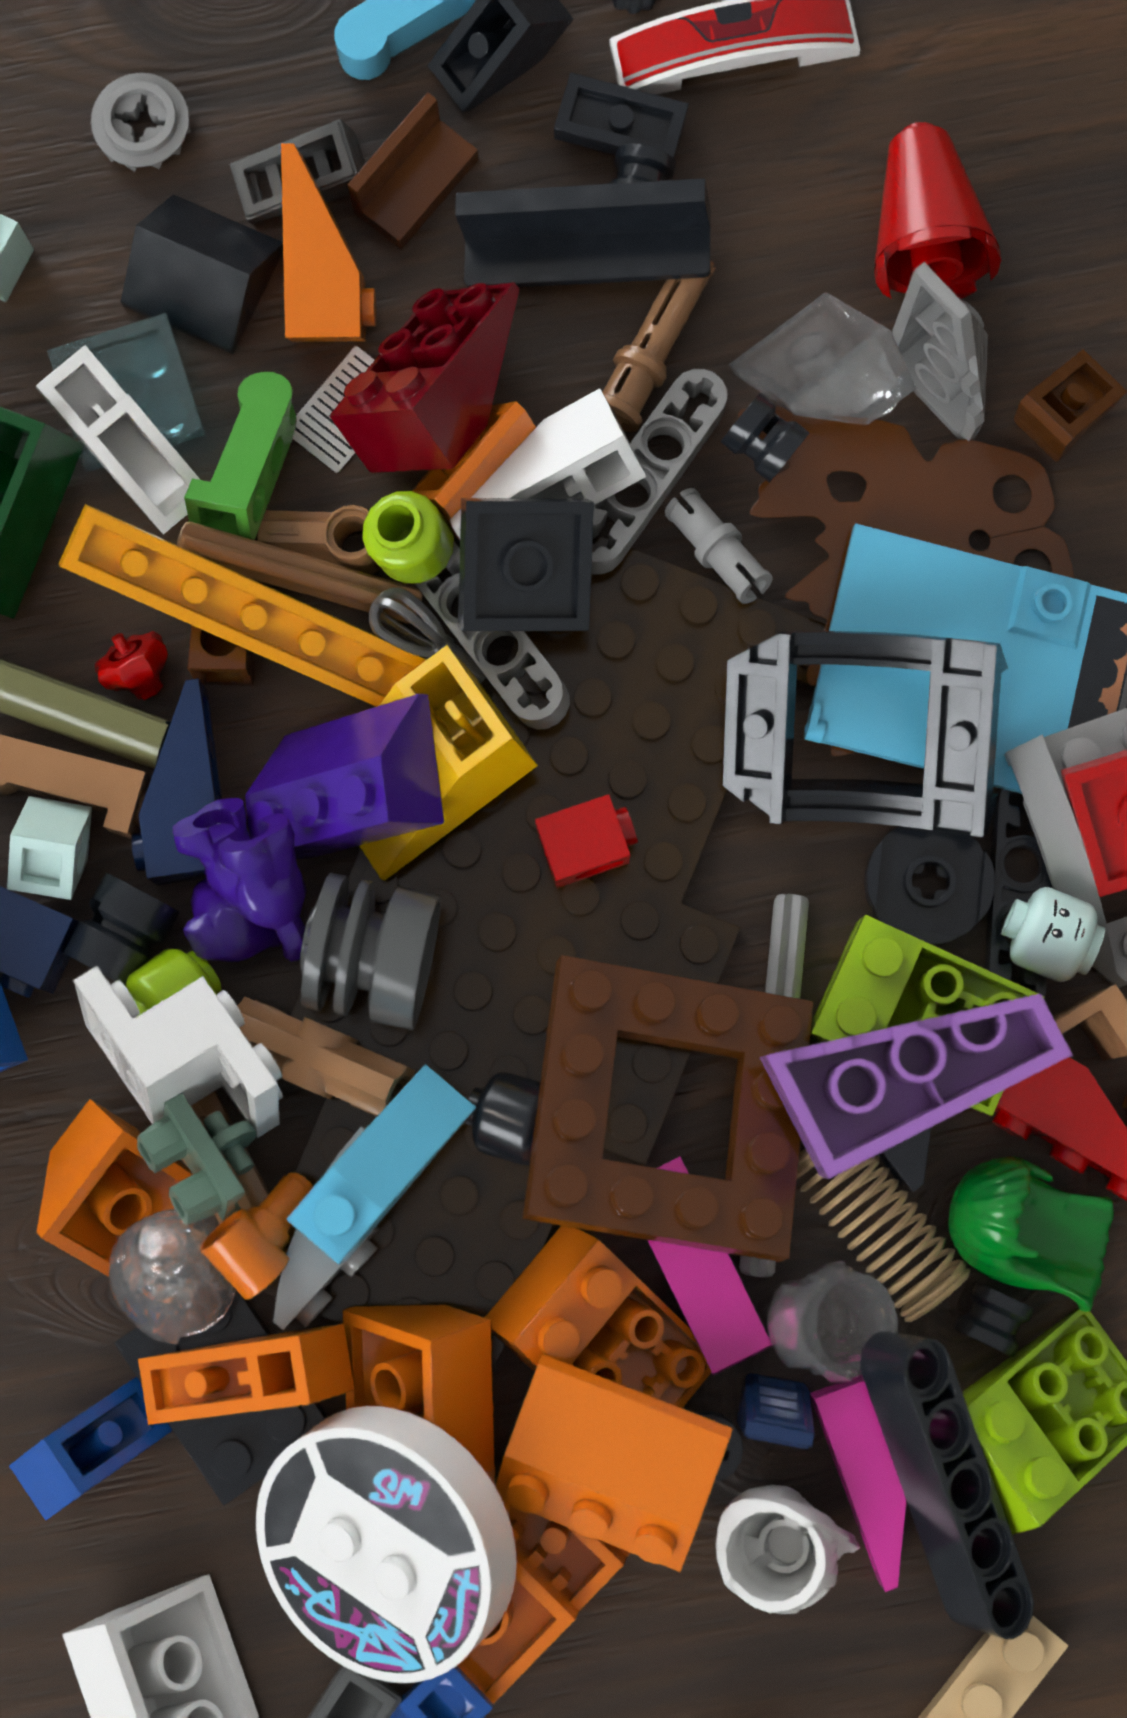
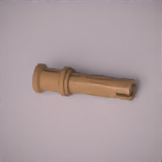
[602,261,716,432]

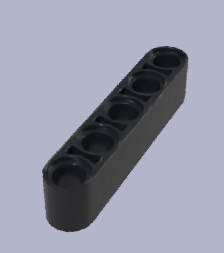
[860,1331,1034,1639]

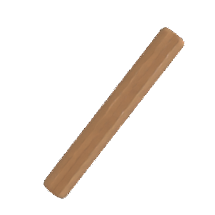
[176,521,422,624]

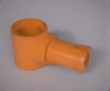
[199,1172,314,1300]

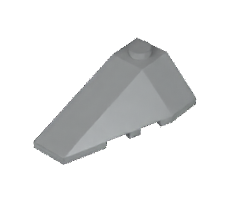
[882,262,988,442]

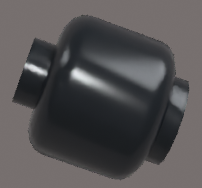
[465,1072,540,1165]

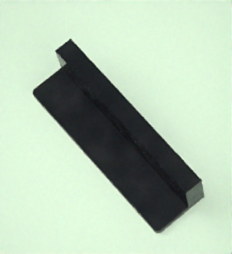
[455,178,711,288]

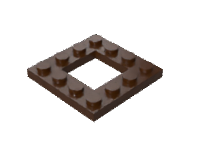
[523,955,813,1262]

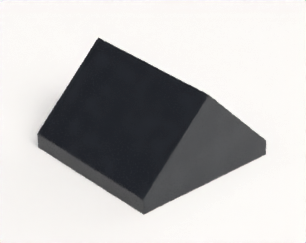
[121,194,283,354]

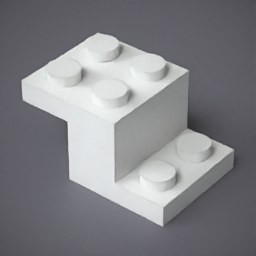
[74,966,283,1138]

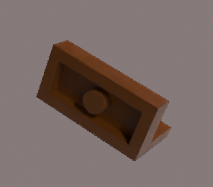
[348,92,479,250]

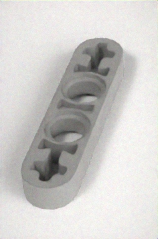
[591,369,727,574]
[415,542,570,730]

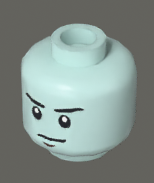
[1002,887,1105,982]

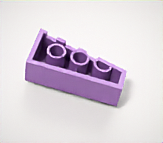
[759,994,1072,1179]

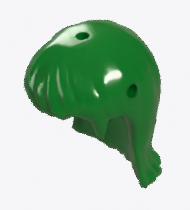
[948,1156,1114,1312]

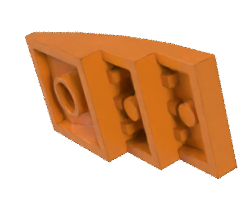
[457,1501,631,1704]

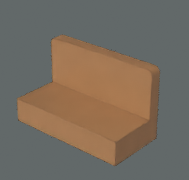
[1053,984,1127,1061]

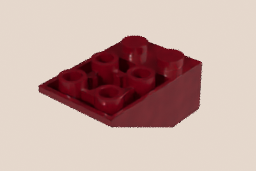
[329,282,520,473]

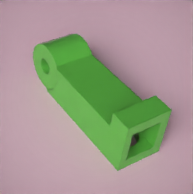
[184,372,297,540]

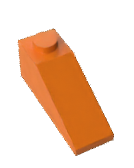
[281,143,377,342]
[138,1324,355,1425]

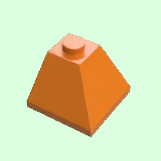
[36,1099,193,1291]

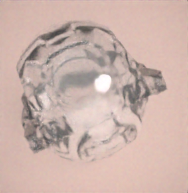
[109,1209,236,1344]
[766,1260,898,1383]

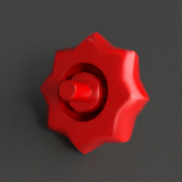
[94,631,168,700]

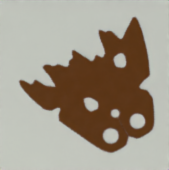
[738,407,1074,756]

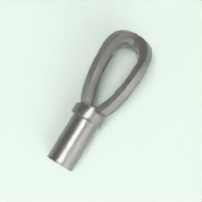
[369,588,486,684]

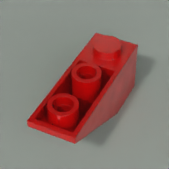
[992,1057,1127,1201]

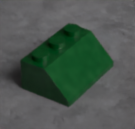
[0,407,84,619]

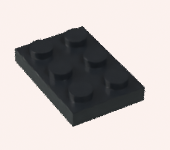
[114,1270,328,1506]

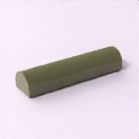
[0,658,171,769]

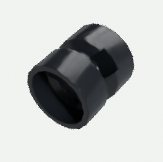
[62,873,180,986]

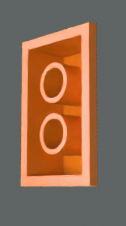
[342,1305,495,1486]
[495,1354,733,1572]

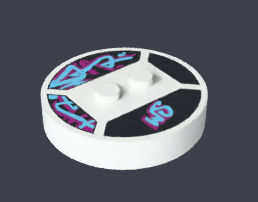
[256,1406,516,1683]

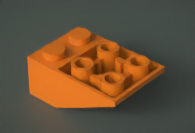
[484,1226,712,1408]

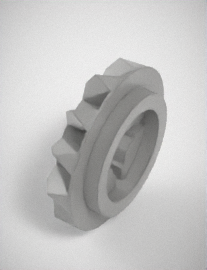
[91,73,190,172]

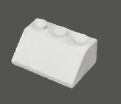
[62,1574,259,1718]

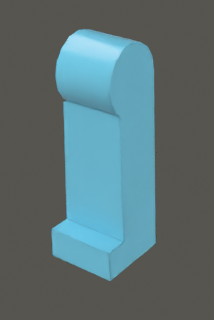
[334,0,476,80]

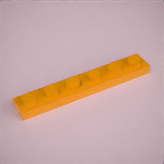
[59,504,427,707]

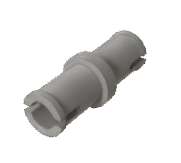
[665,488,773,604]

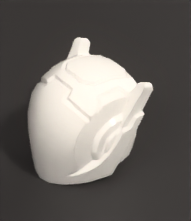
[716,1485,860,1614]

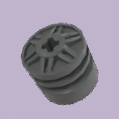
[300,873,441,1030]

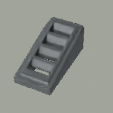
[230,119,365,224]

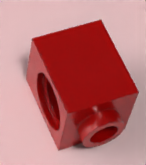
[535,794,638,888]

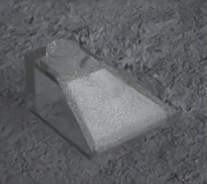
[729,292,917,425]

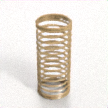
[797,1148,971,1322]

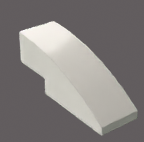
[36,345,200,535]

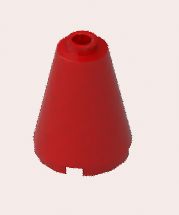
[874,122,1002,299]

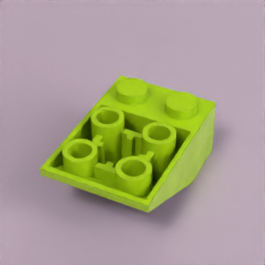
[810,914,1045,1116]
[962,1308,1127,1534]

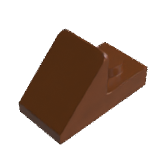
[1014,349,1127,462]

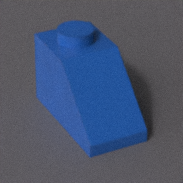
[9,1377,173,1521]

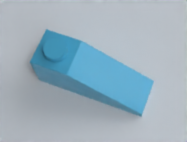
[286,1064,477,1265]

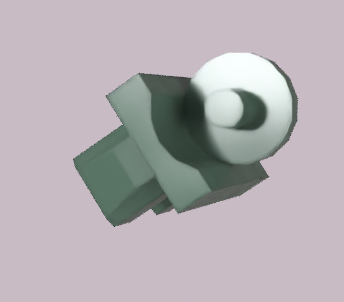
[137,1093,257,1225]

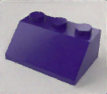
[245,694,444,859]

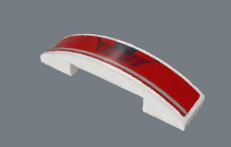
[610,0,860,94]

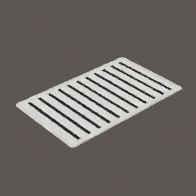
[293,346,374,473]

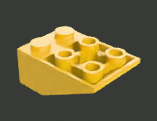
[360,645,538,881]

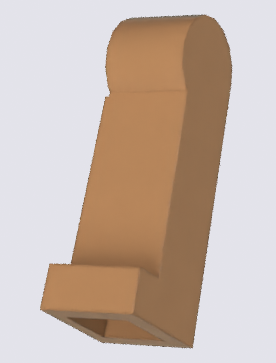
[0,734,151,839]

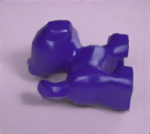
[172,798,307,962]

